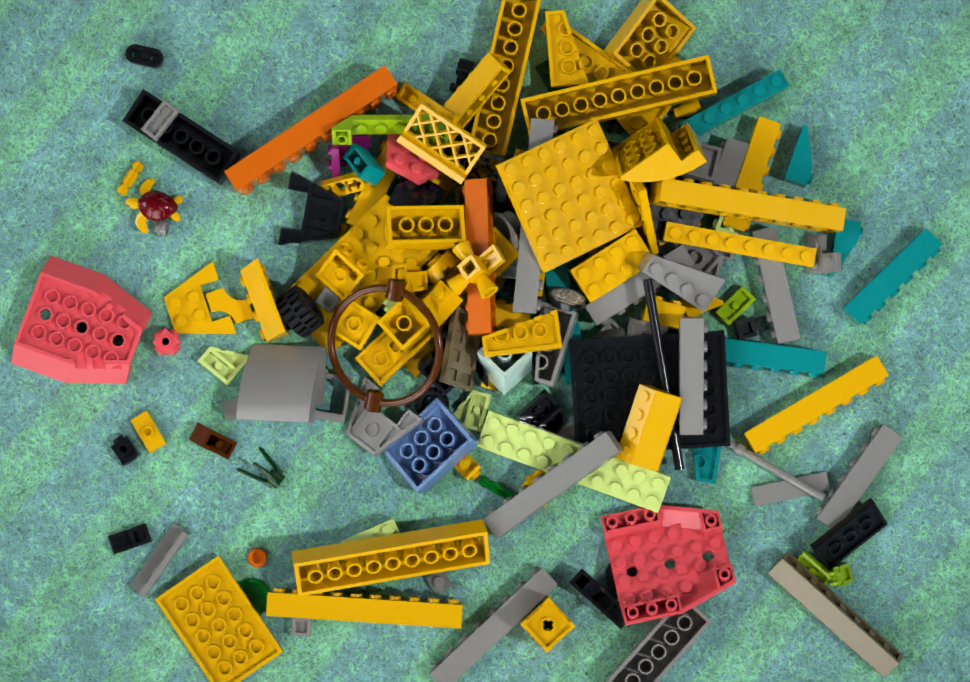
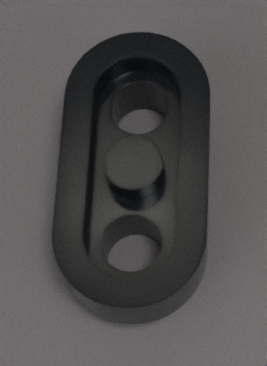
[125,44,164,68]

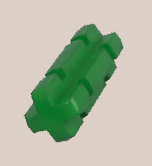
[479,476,515,499]

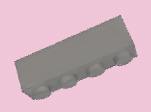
[712,137,749,217]

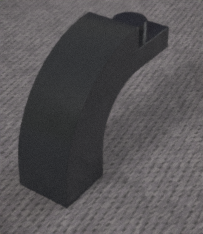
[569,569,625,629]

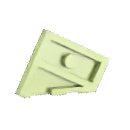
[198,346,249,386]

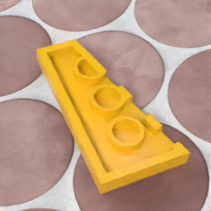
[545,10,589,88]
[482,309,562,358]

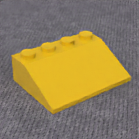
[603,0,696,72]
[239,259,290,343]

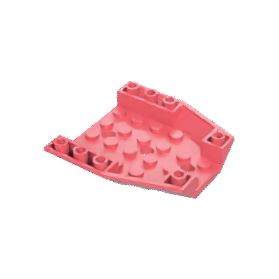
[11,256,153,384]
[601,505,736,625]

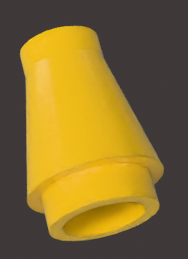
[673,99,702,119]

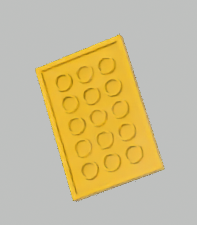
[155,555,284,682]

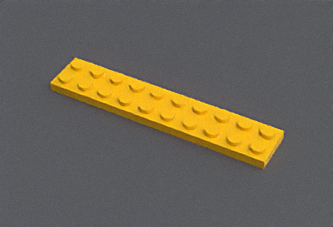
[355,227,518,387]

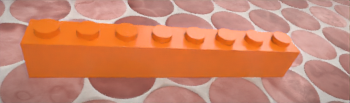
[462,178,496,336]

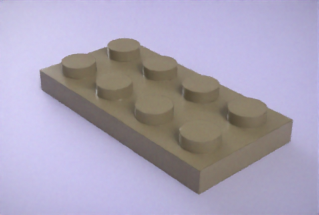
[439,306,481,391]

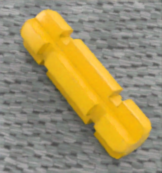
[116,161,144,196]

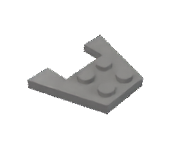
[345,376,424,457]

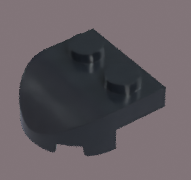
[516,389,564,434]

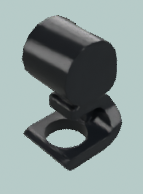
[449,57,475,93]

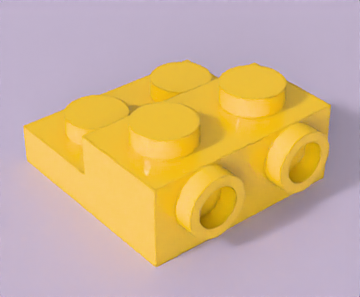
[315,245,370,300]

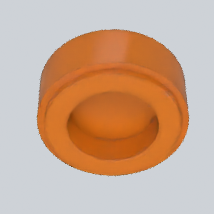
[248,548,267,567]

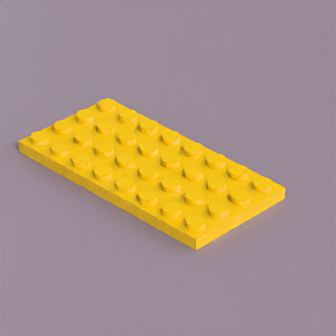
[286,194,440,353]

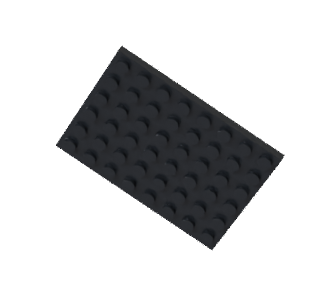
[569,330,731,450]

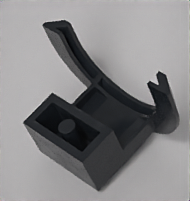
[417,329,489,396]

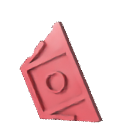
[385,134,443,185]

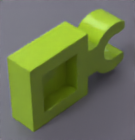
[827,563,854,586]

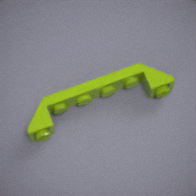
[332,115,449,145]

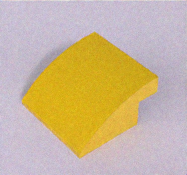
[612,116,707,182]

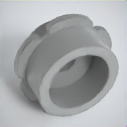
[155,220,170,237]

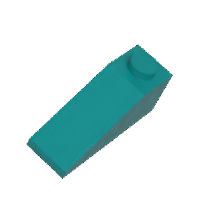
[783,124,814,188]
[827,220,863,277]

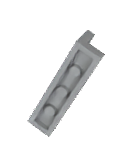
[130,523,190,598]

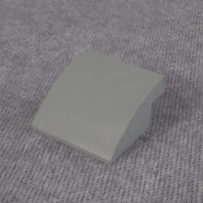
[236,344,327,423]

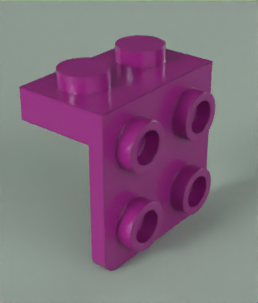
[328,134,371,178]

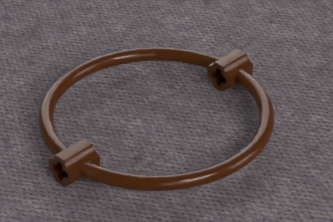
[327,278,443,413]

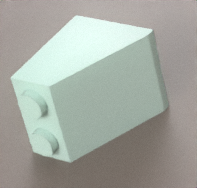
[477,327,532,395]

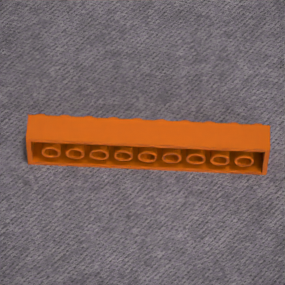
[224,65,399,195]

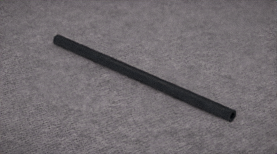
[643,278,684,470]

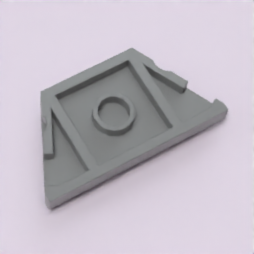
[658,242,724,276]

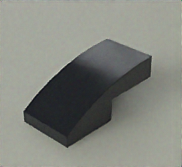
[107,523,152,555]

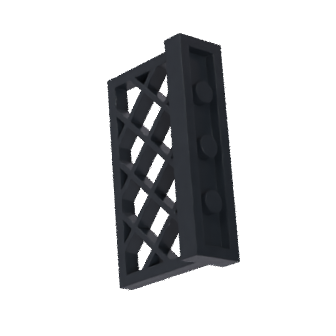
[459,150,514,213]

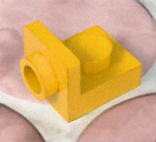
[397,271,428,292]
[455,454,481,481]

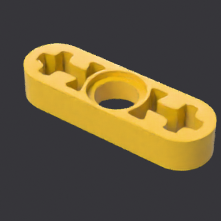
[318,172,367,196]

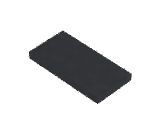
[810,498,888,570]

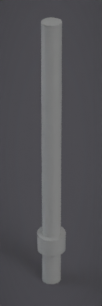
[727,439,826,501]

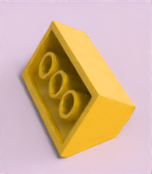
[384,205,466,251]
[615,384,683,472]

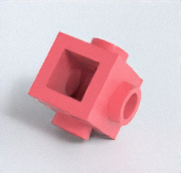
[153,328,182,356]

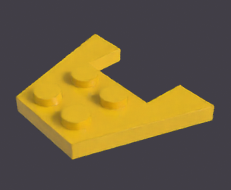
[164,262,236,334]

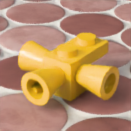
[447,241,506,299]

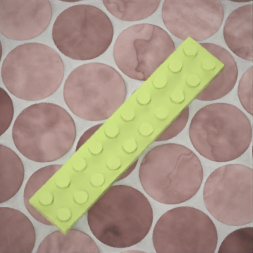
[476,410,671,513]

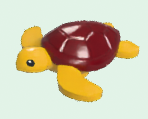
[125,178,183,234]

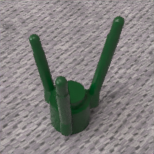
[237,447,285,489]

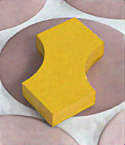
[205,288,254,324]

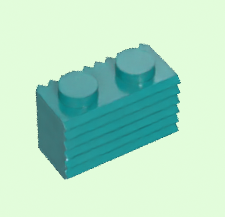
[343,143,385,185]

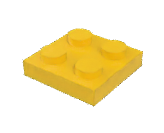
[336,301,381,350]

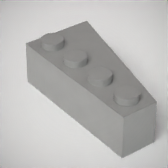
[534,301,579,388]

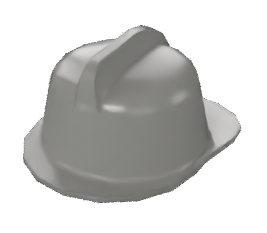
[493,211,521,249]

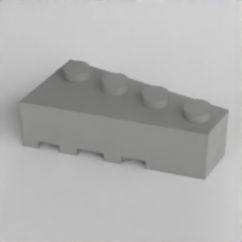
[637,252,725,312]

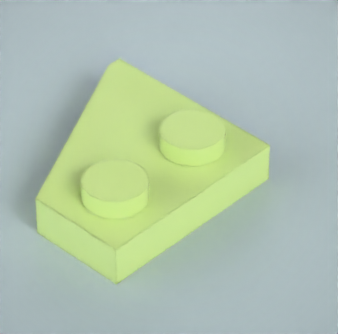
[453,390,492,432]

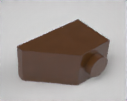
[189,422,237,459]

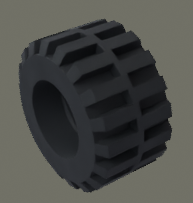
[276,285,324,338]

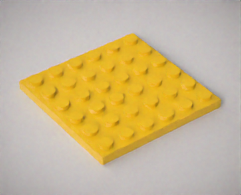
[495,118,643,273]

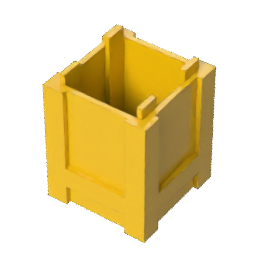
[520,595,576,653]

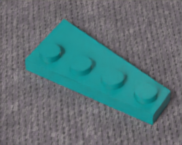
[693,447,721,484]

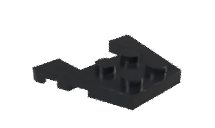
[278,171,345,245]
[643,184,703,242]

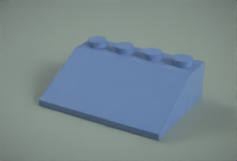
[383,398,480,495]

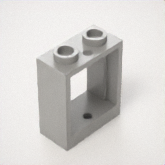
[315,369,353,423]

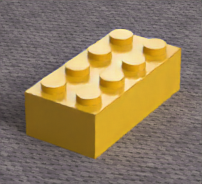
[567,229,650,303]

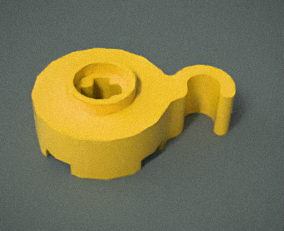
[424,249,460,285]

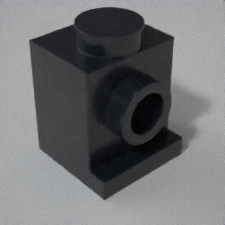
[111,435,141,466]

